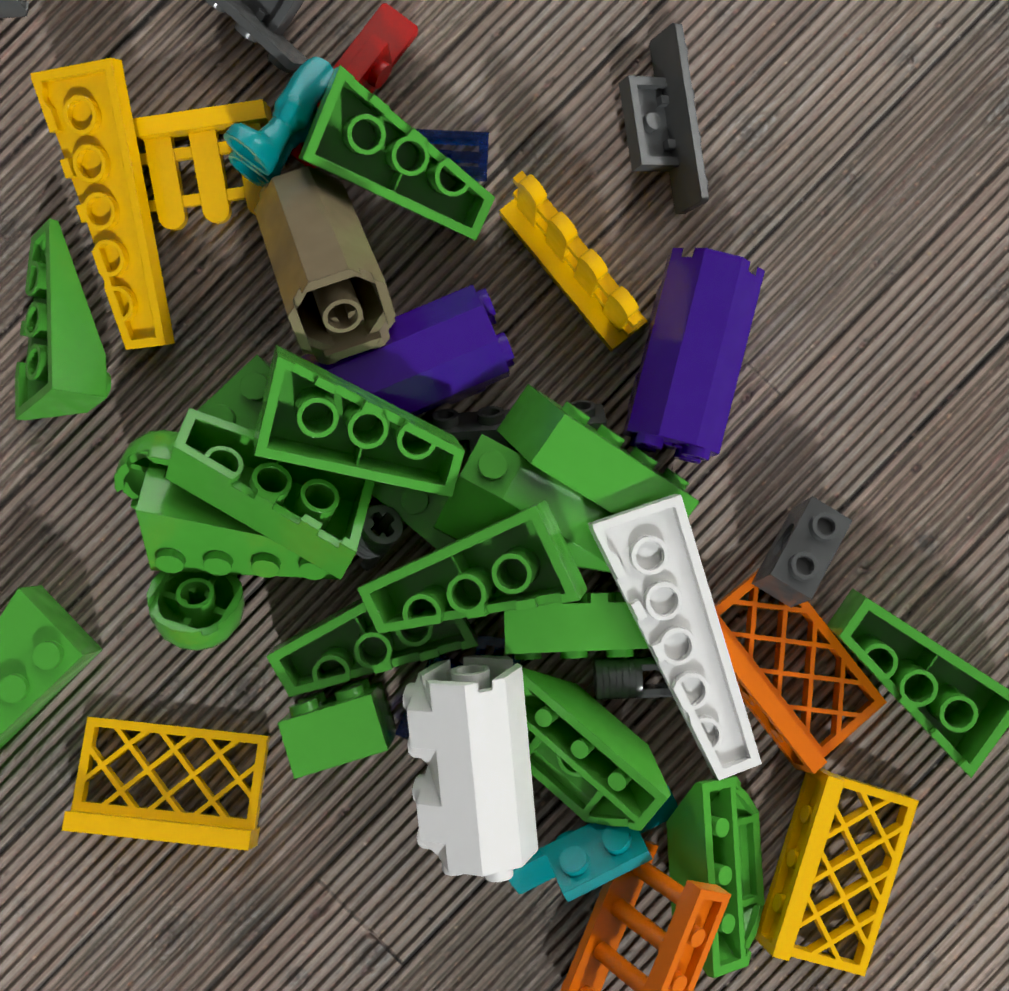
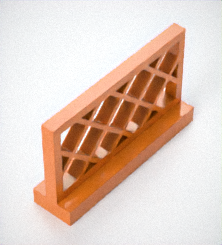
[714,569,887,774]

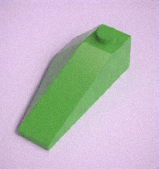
[15,218,111,421]
[433,434,613,573]

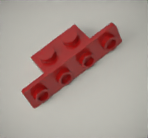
[290,3,418,168]

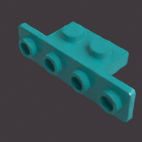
[509,785,678,902]

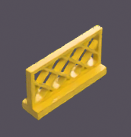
[61,716,270,851]
[755,768,919,977]

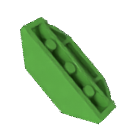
[522,668,671,831]
[666,775,765,978]

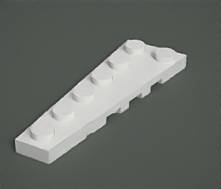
[588,494,762,780]

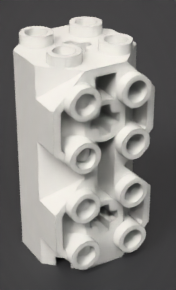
[403,655,538,882]

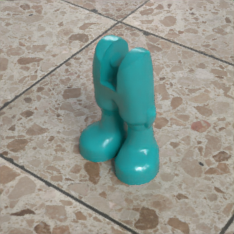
[223,56,334,187]

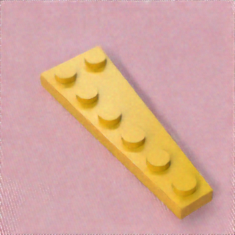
[30,58,175,350]

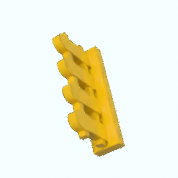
[133,99,272,231]
[499,171,648,352]

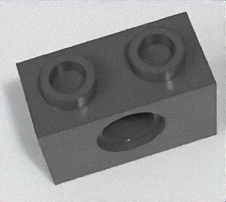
[751,496,852,607]

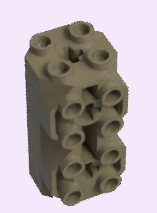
[254,166,396,365]

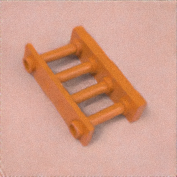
[561,840,732,991]

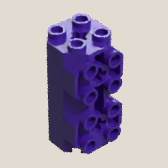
[623,248,765,464]
[301,284,515,416]

